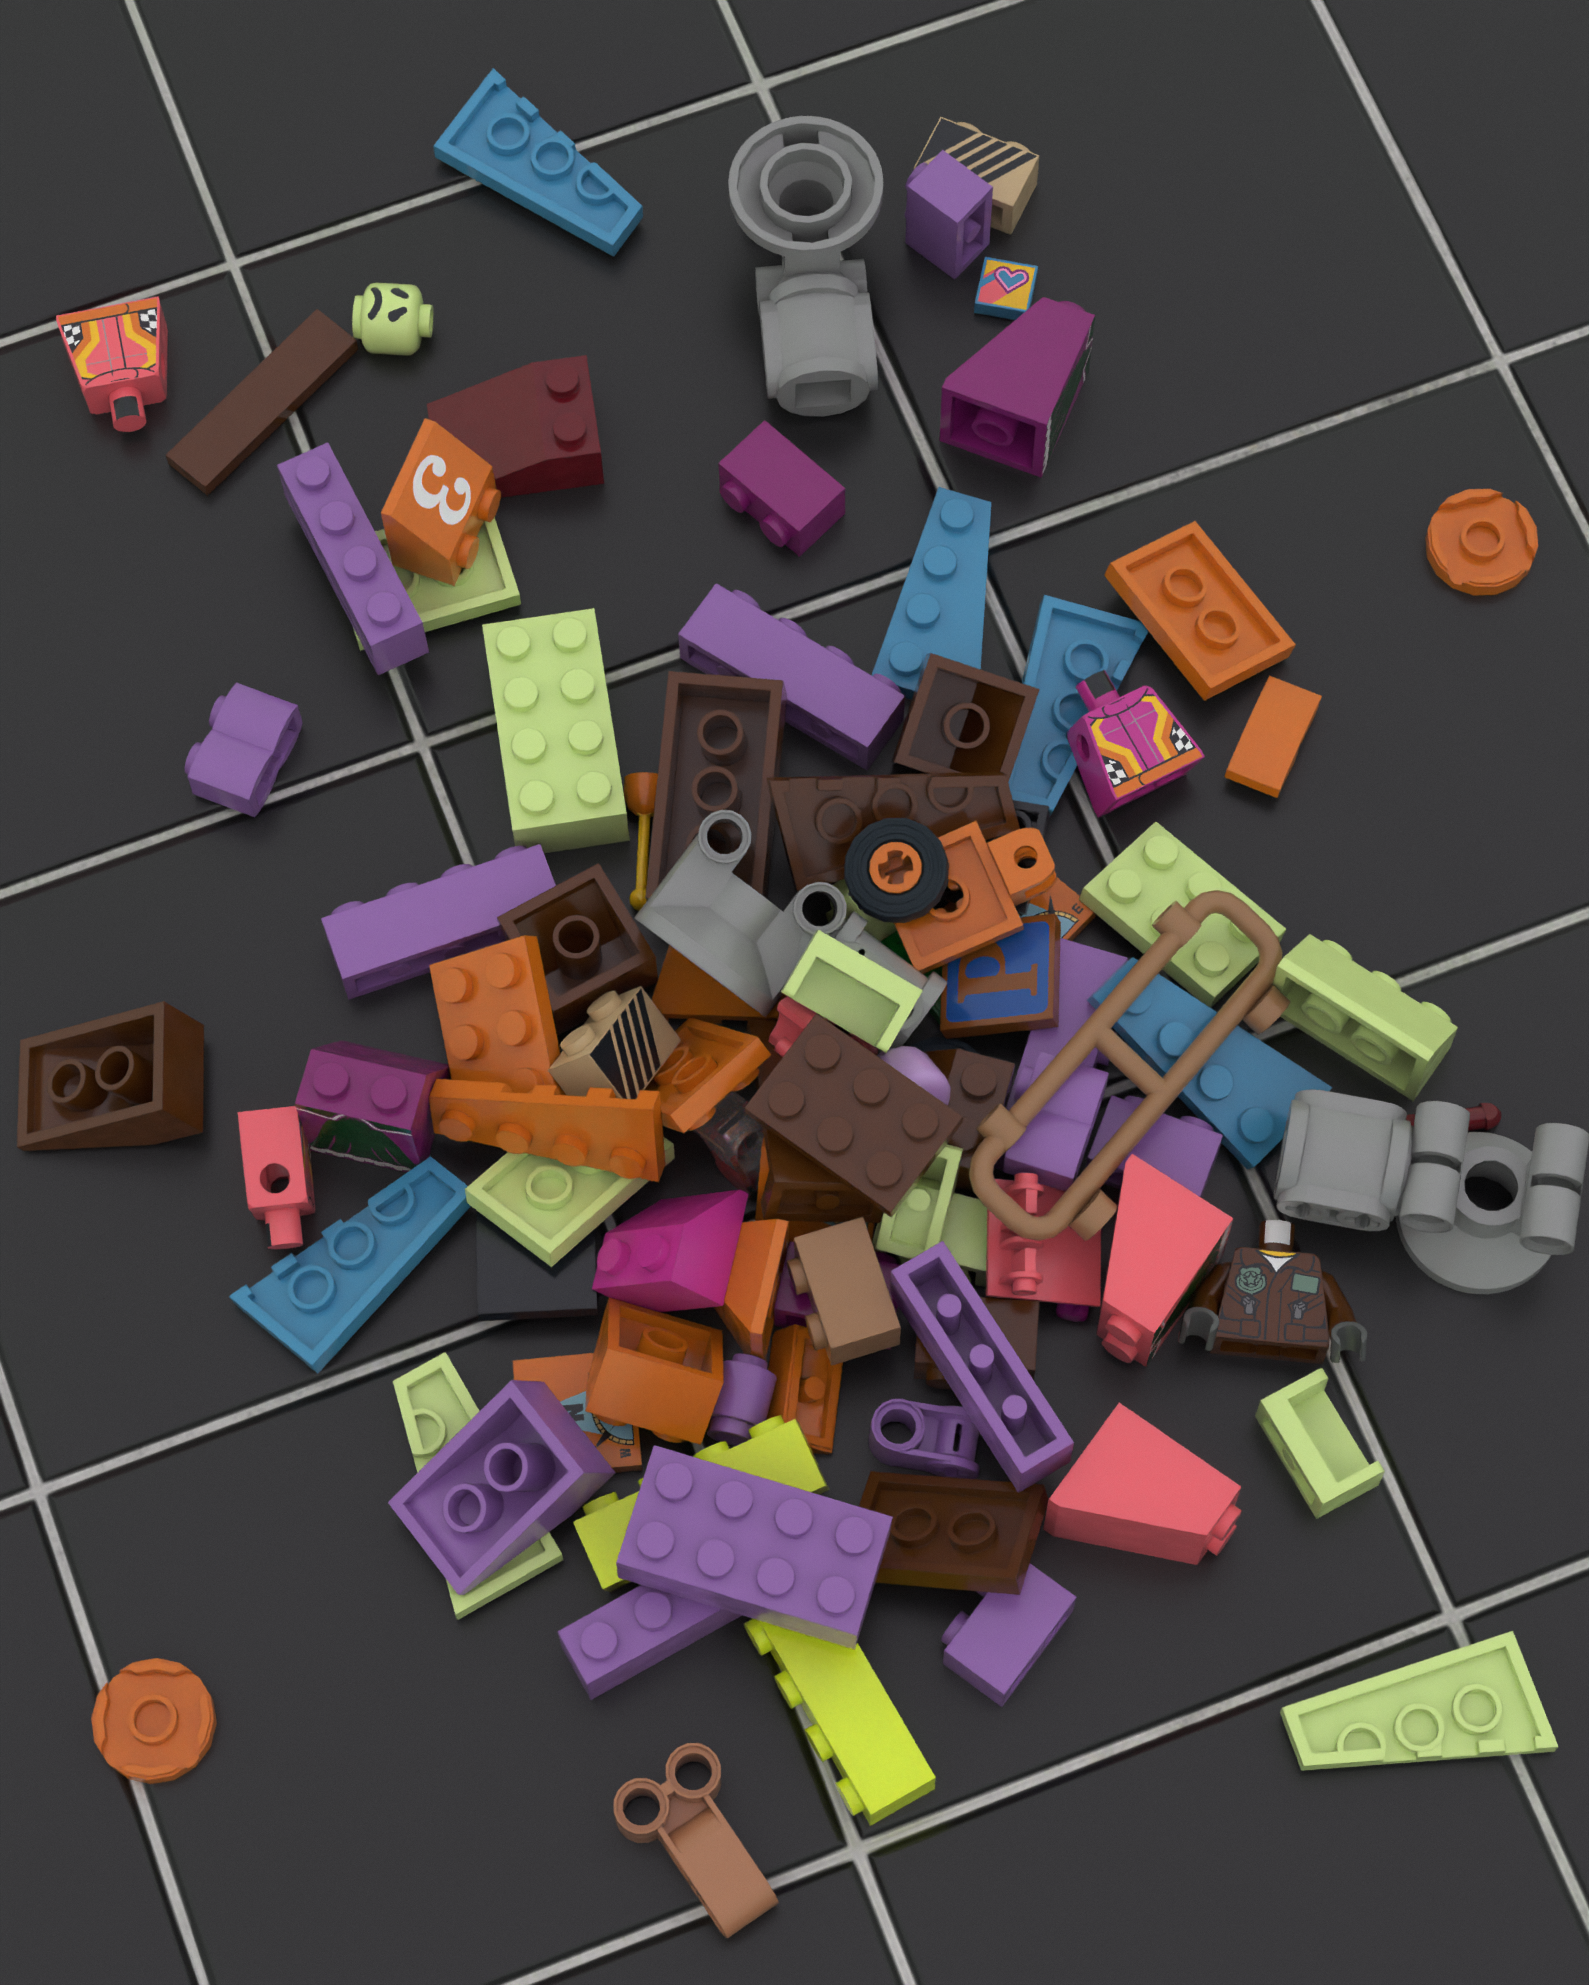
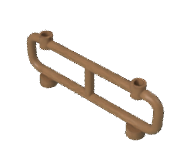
[969,890,1290,1241]

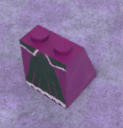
[939,297,1095,478]
[295,1040,451,1173]

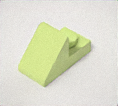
[875,1144,963,1259]

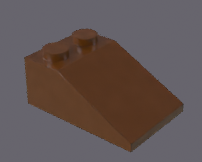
[17,1001,204,1151]

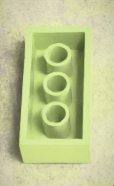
[482,608,630,853]

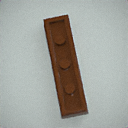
[166,309,359,496]

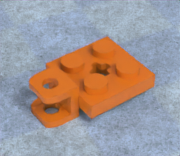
[880,821,1057,974]

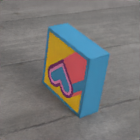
[974,257,1038,320]

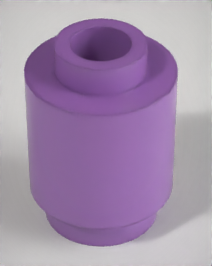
[707,1353,777,1446]

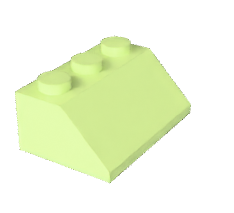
[1273,934,1458,1101]

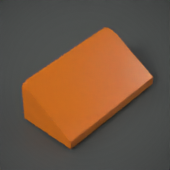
[766,1324,843,1455]

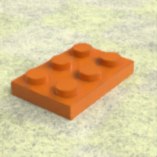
[1104,521,1296,701]
[429,935,566,1095]
[644,1017,771,1133]

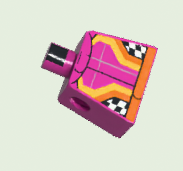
[1067,670,1205,818]

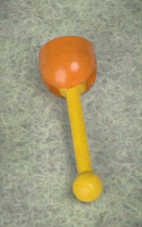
[623,772,658,911]

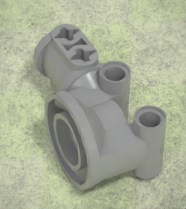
[728,116,883,417]
[634,810,948,1054]
[1274,1089,1589,1294]

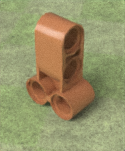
[614,1743,779,1938]

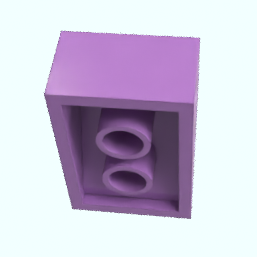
[388,1380,615,1595]

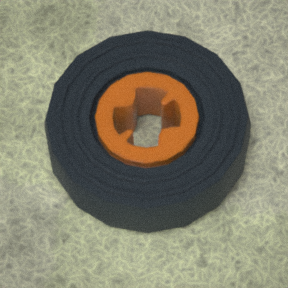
[844,818,949,923]

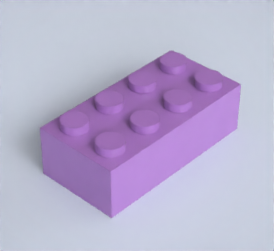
[616,1445,893,1650]

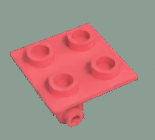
[986,1173,1101,1307]

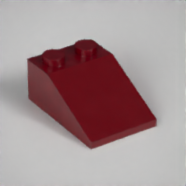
[427,355,604,498]

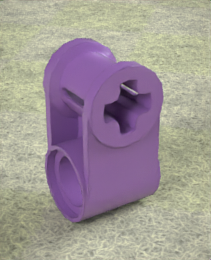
[868,1399,980,1479]

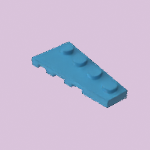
[433,68,643,257]
[871,487,991,700]
[1008,595,1148,816]
[1087,957,1333,1170]
[229,1156,471,1374]

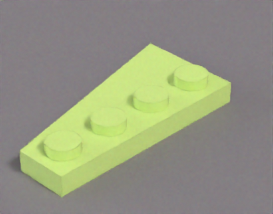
[393,1352,563,1620]
[1280,1631,1558,1771]

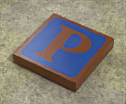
[940,914,1061,1039]

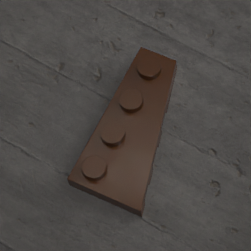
[766,772,1020,892]

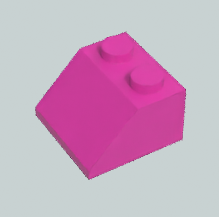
[592,1189,749,1312]

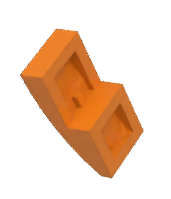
[1224,676,1322,798]

